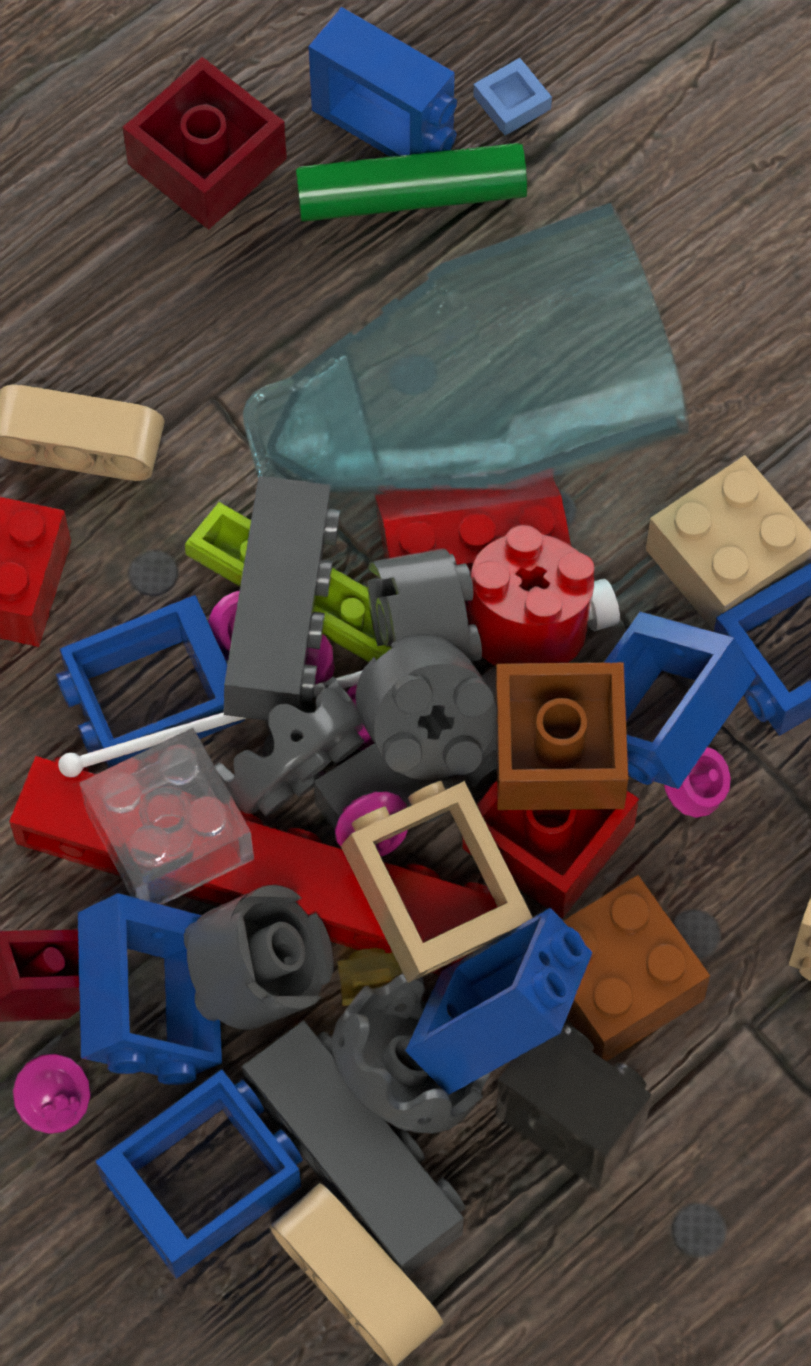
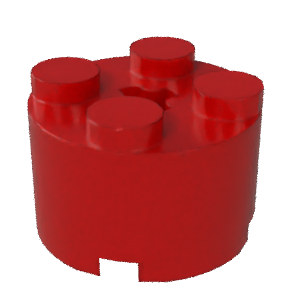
[466,525,594,666]

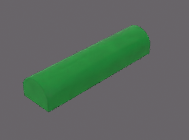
[296,143,527,222]

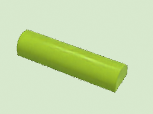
[185,502,391,662]

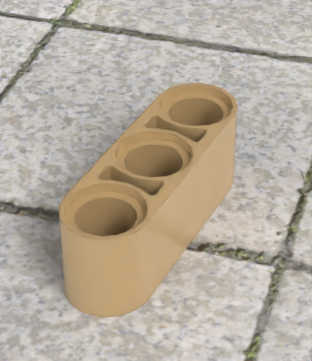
[0,384,165,481]
[269,1183,444,1366]

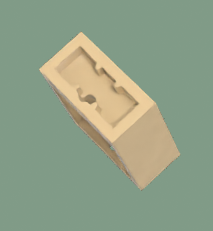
[341,781,533,983]

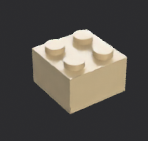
[646,455,811,631]

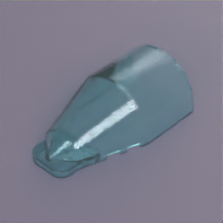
[243,203,689,493]

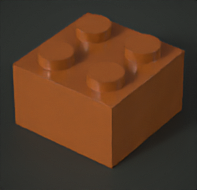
[495,662,628,810]
[563,875,710,1065]

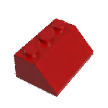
[375,470,571,575]

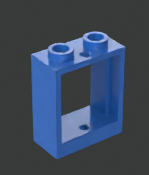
[308,7,457,157]
[714,563,811,736]
[55,595,245,775]
[604,612,756,789]
[78,893,222,1085]
[405,908,593,1095]
[95,1069,303,1279]

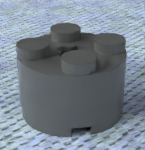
[367,548,482,662]
[356,635,497,780]
[184,885,334,1030]

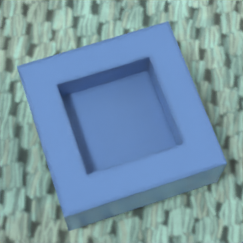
[473,58,552,136]

